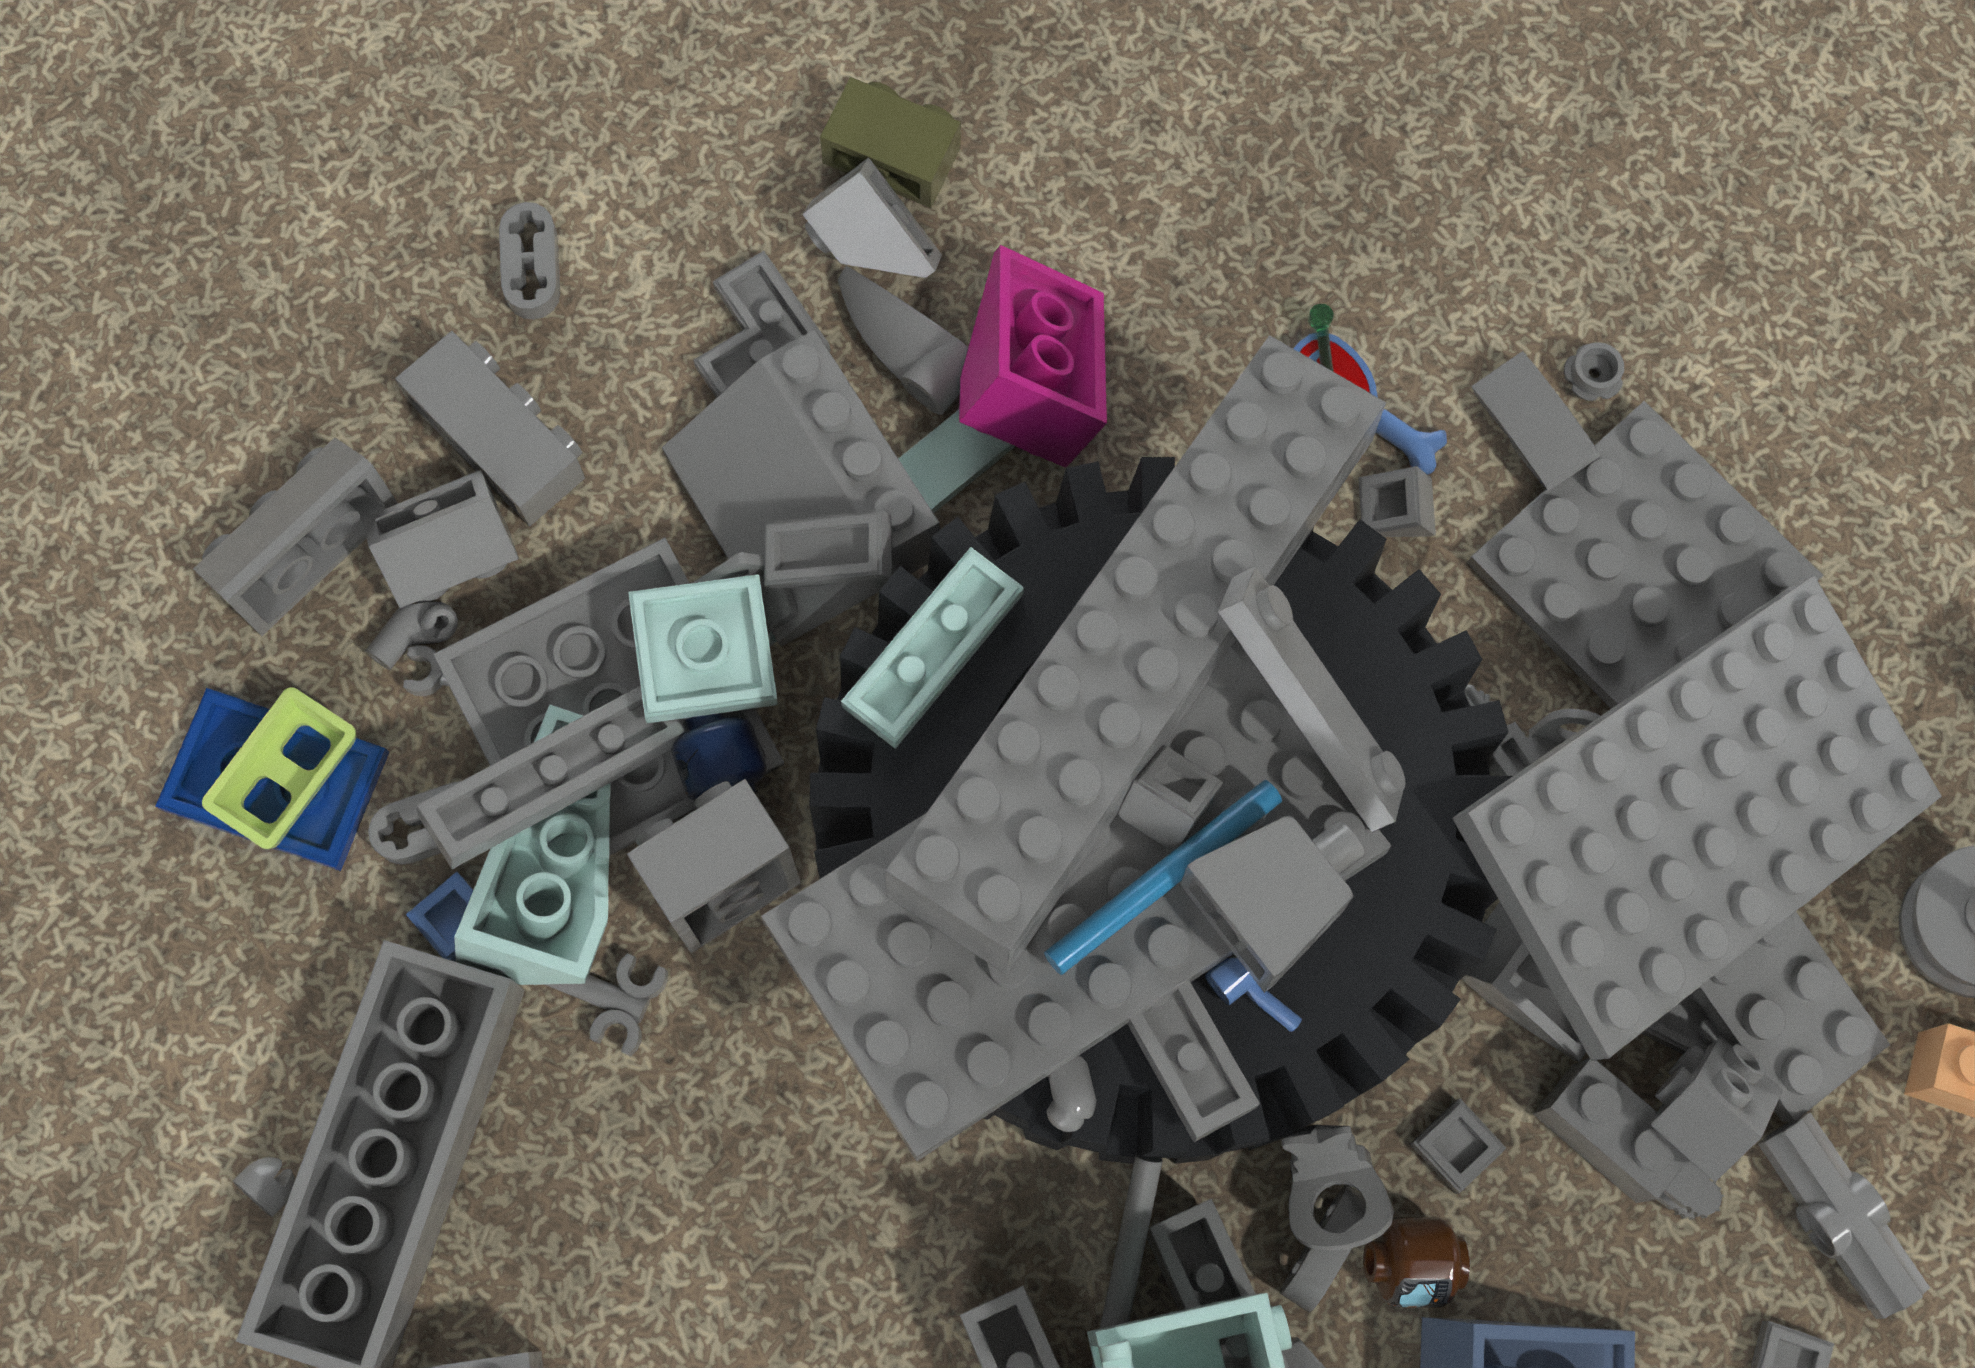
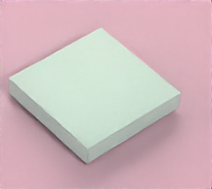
[628,574,778,724]

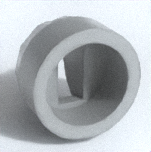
[233,1157,294,1217]

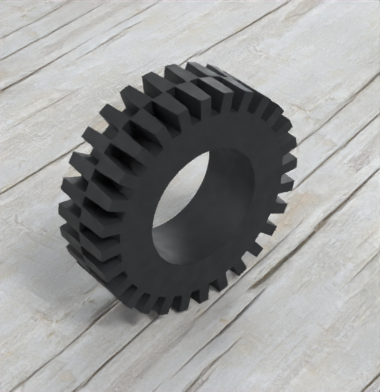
[809,457,1513,1164]

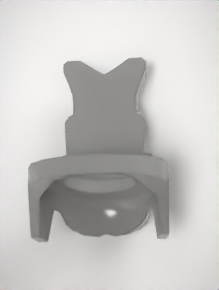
[1281,1124,1395,1251]

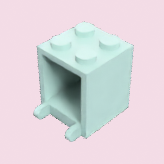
[1087,1293,1292,1368]

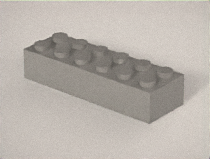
[236,940,525,1368]

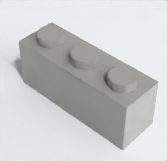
[395,331,585,527]

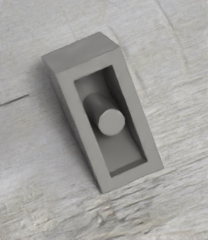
[802,157,942,278]

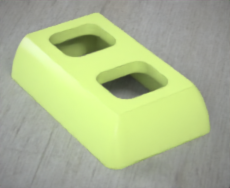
[202,687,356,849]

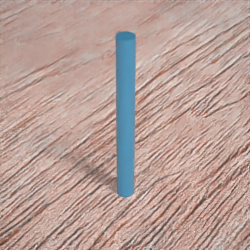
[1044,780,1282,975]

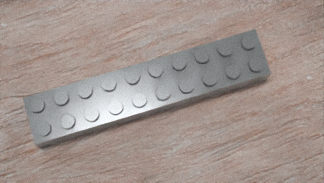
[886,335,1386,975]

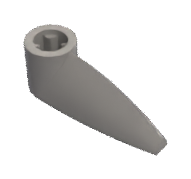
[838,266,968,415]

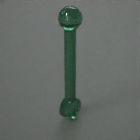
[1308,303,1334,372]

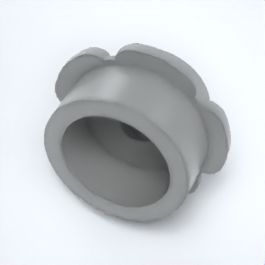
[1564,342,1625,401]

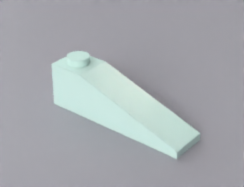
[454,705,611,985]

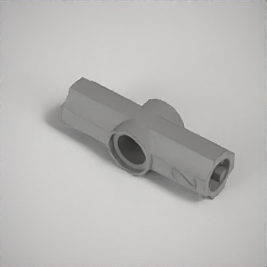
[1758,1112,1930,1319]

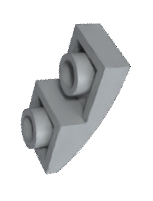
[1471,351,1601,491]

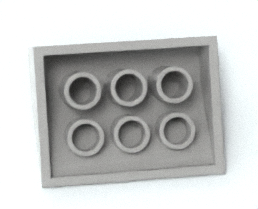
[662,329,941,647]

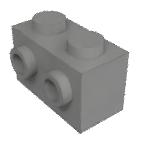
[362,470,519,608]
[1650,1035,1783,1182]

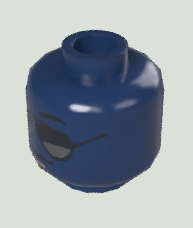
[671,713,767,801]

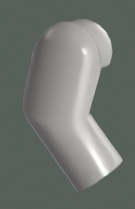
[1047,1055,1096,1132]

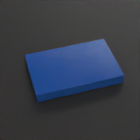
[155,688,389,871]

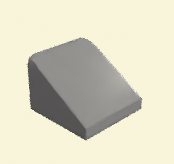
[1358,466,1436,537]
[1119,745,1223,851]

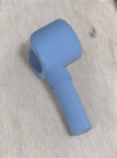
[1205,958,1302,1032]

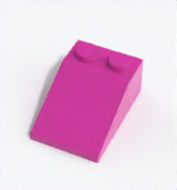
[959,245,1107,468]

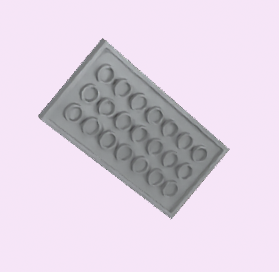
[1452,575,1942,1061]
[761,640,1391,1162]

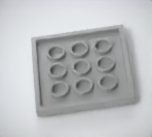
[1467,401,1824,709]
[433,538,784,856]

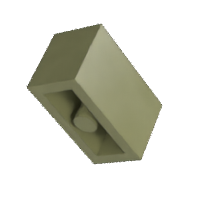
[820,77,961,208]

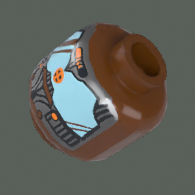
[1363,1217,1470,1308]

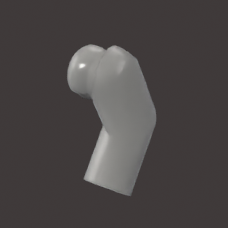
[365,602,458,670]

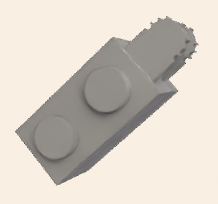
[1533,1058,1724,1220]

